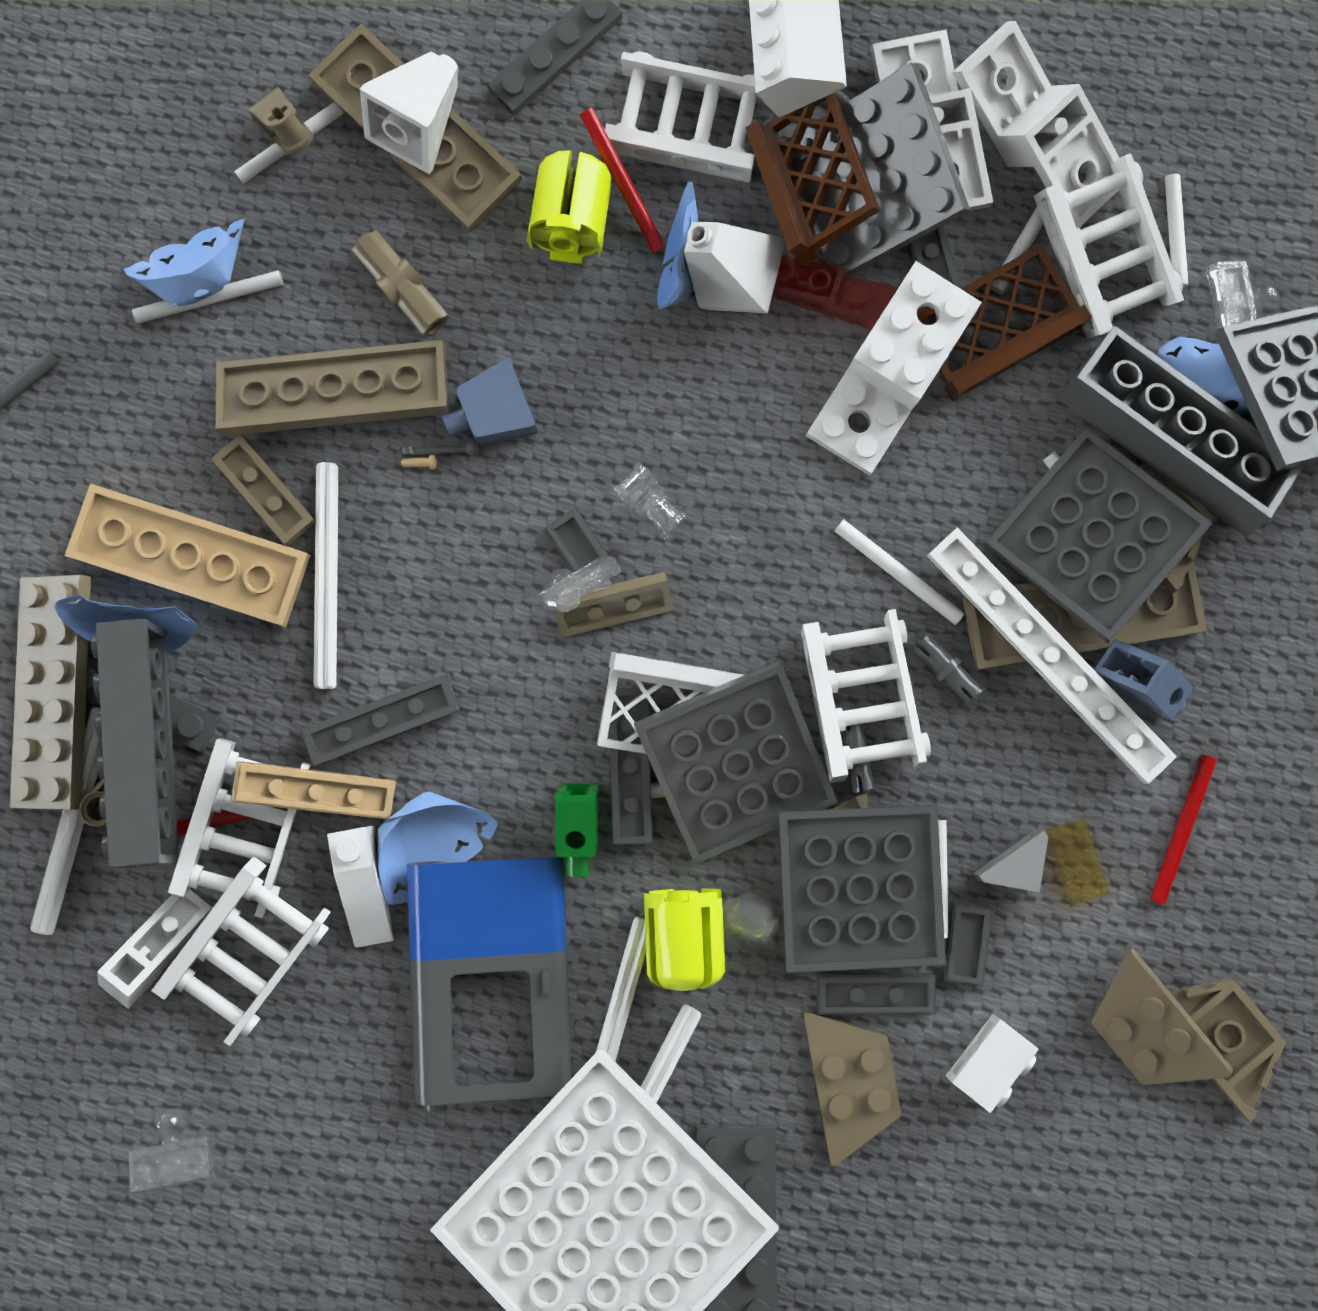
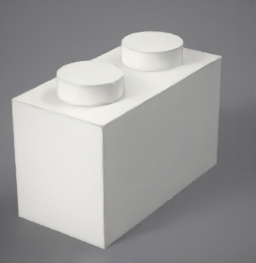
[946,1014,1039,1113]

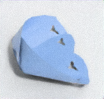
[657,181,698,310]
[124,218,245,306]
[1157,336,1250,415]
[54,594,197,654]
[378,791,498,905]

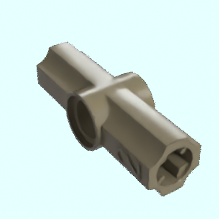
[351,230,450,338]

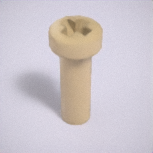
[401,455,437,470]

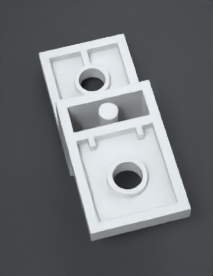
[952,21,1120,228]
[870,30,993,211]
[806,261,982,476]

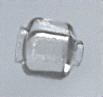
[723,891,781,950]

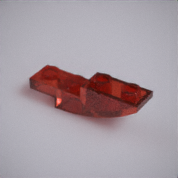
[772,254,898,330]

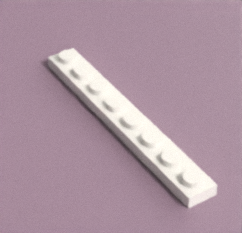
[927,527,1177,784]

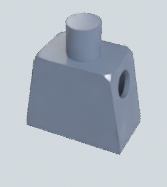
[442,358,539,446]
[1094,639,1193,719]

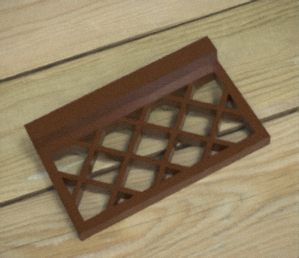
[745,92,880,265]
[917,244,1092,401]

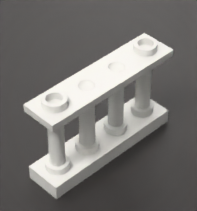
[605,51,766,183]
[1033,153,1184,339]
[801,609,931,783]
[168,738,311,918]
[151,856,331,1046]

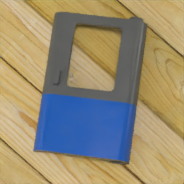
[406,856,572,1112]

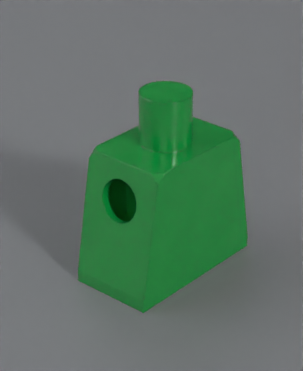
[555,783,599,877]

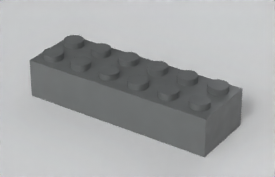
[1058,325,1304,537]
[91,618,179,868]

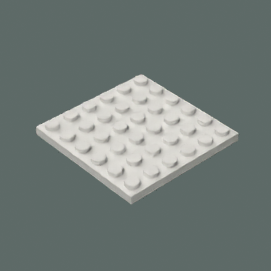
[430,1048,779,1311]

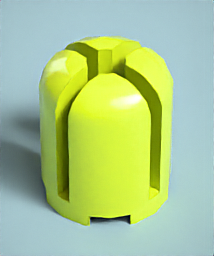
[526,150,612,264]
[644,888,725,991]

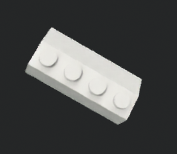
[749,0,847,118]

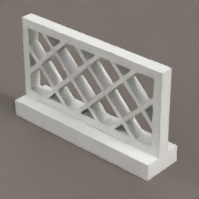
[597,652,744,754]

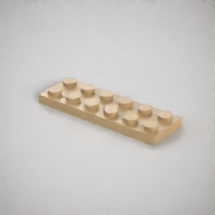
[64,484,311,627]

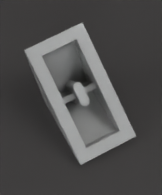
[972,830,1049,893]

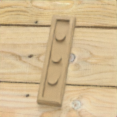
[231,761,396,819]

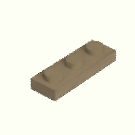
[211,435,315,546]
[552,572,674,638]

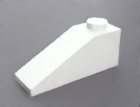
[327,825,394,948]
[97,890,213,1009]

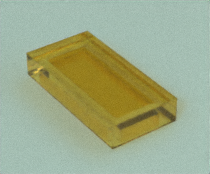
[1045,818,1110,905]

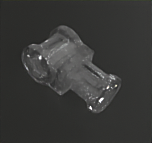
[609,461,688,539]

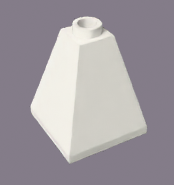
[360,52,458,174]
[684,222,785,314]

